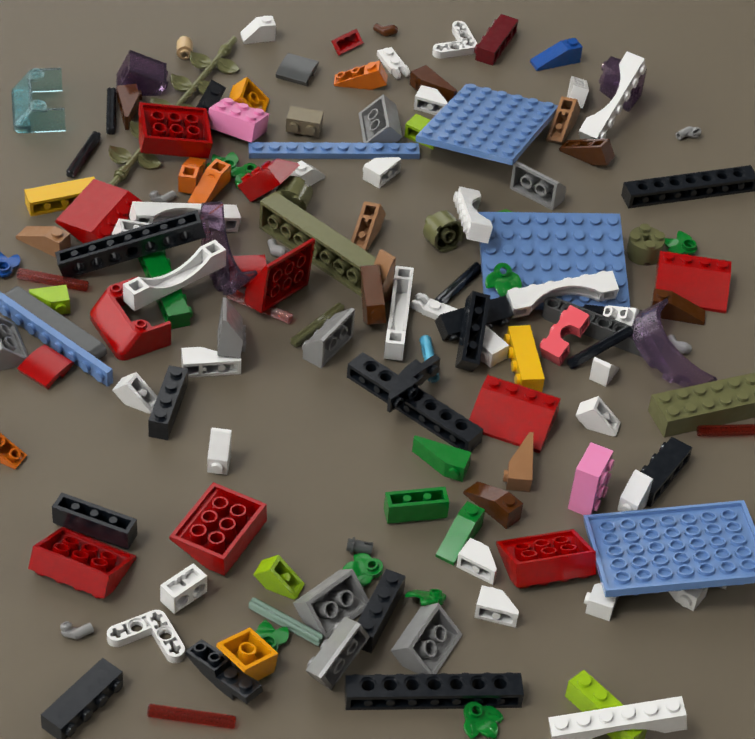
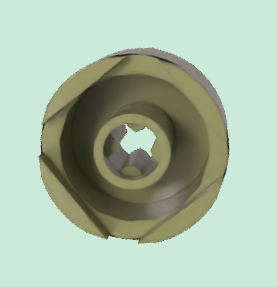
[276,176,313,211]
[423,210,465,252]
[626,224,665,265]

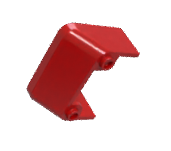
[90,276,171,361]

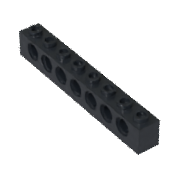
[621,165,755,209]
[55,210,206,280]
[347,352,483,452]
[344,672,524,710]

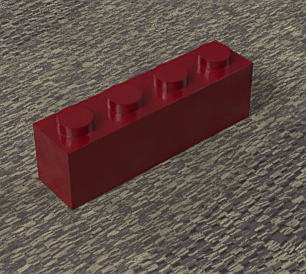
[474,14,518,66]

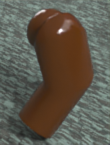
[373,23,398,37]

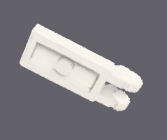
[377,47,410,79]
[410,293,457,320]

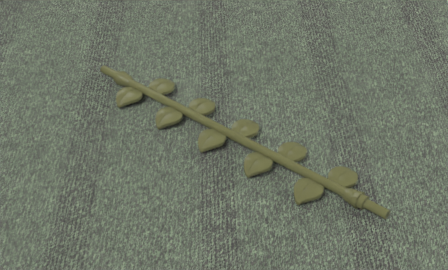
[108,36,240,186]

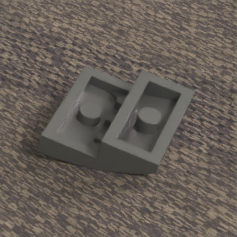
[276,53,319,86]

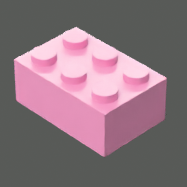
[208,98,269,143]
[568,442,615,515]

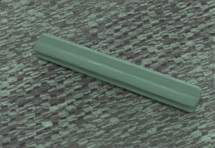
[248,597,324,646]

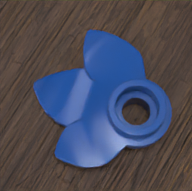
[0,252,20,277]

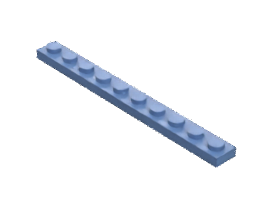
[248,142,420,159]
[0,292,113,387]

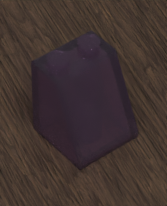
[116,50,168,96]
[599,56,647,112]

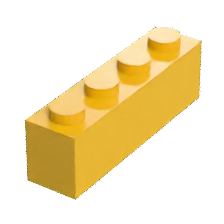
[24,176,95,216]
[504,325,545,392]

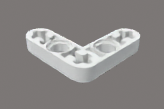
[432,21,477,59]
[107,610,185,663]

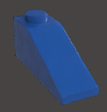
[530,38,583,71]

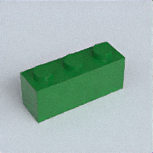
[384,487,449,524]

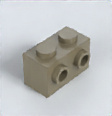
[286,106,324,137]

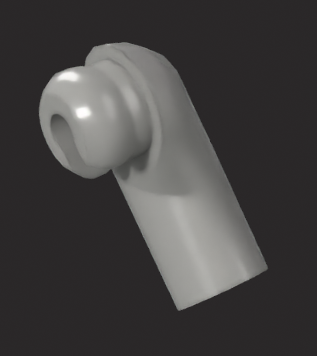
[676,126,701,140]
[149,190,177,203]
[267,238,289,257]
[666,334,692,354]
[60,621,94,640]

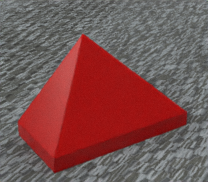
[331,28,363,56]

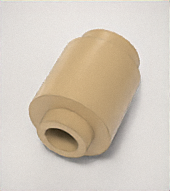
[176,36,193,60]

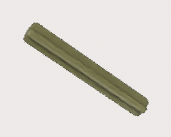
[290,302,345,347]

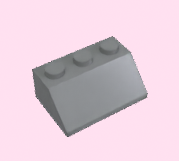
[358,94,403,143]
[510,161,566,210]
[217,297,246,358]
[302,308,355,368]
[0,316,28,370]
[293,569,369,640]
[391,603,463,674]
[306,617,370,690]

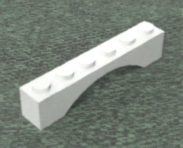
[579,51,646,139]
[453,186,493,244]
[129,201,241,232]
[123,240,226,311]
[384,266,414,361]
[506,271,619,318]
[548,696,687,739]

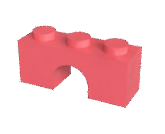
[539,305,590,366]

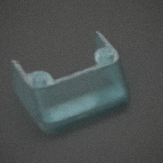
[11,68,66,133]

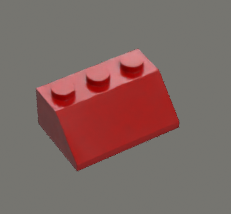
[238,158,300,202]

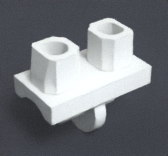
[603,305,639,327]

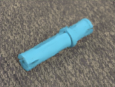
[419,335,440,383]

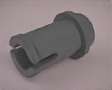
[346,537,373,556]

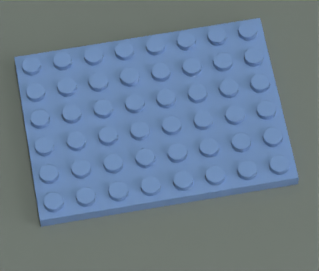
[416,84,558,165]
[478,212,630,310]
[583,500,755,597]

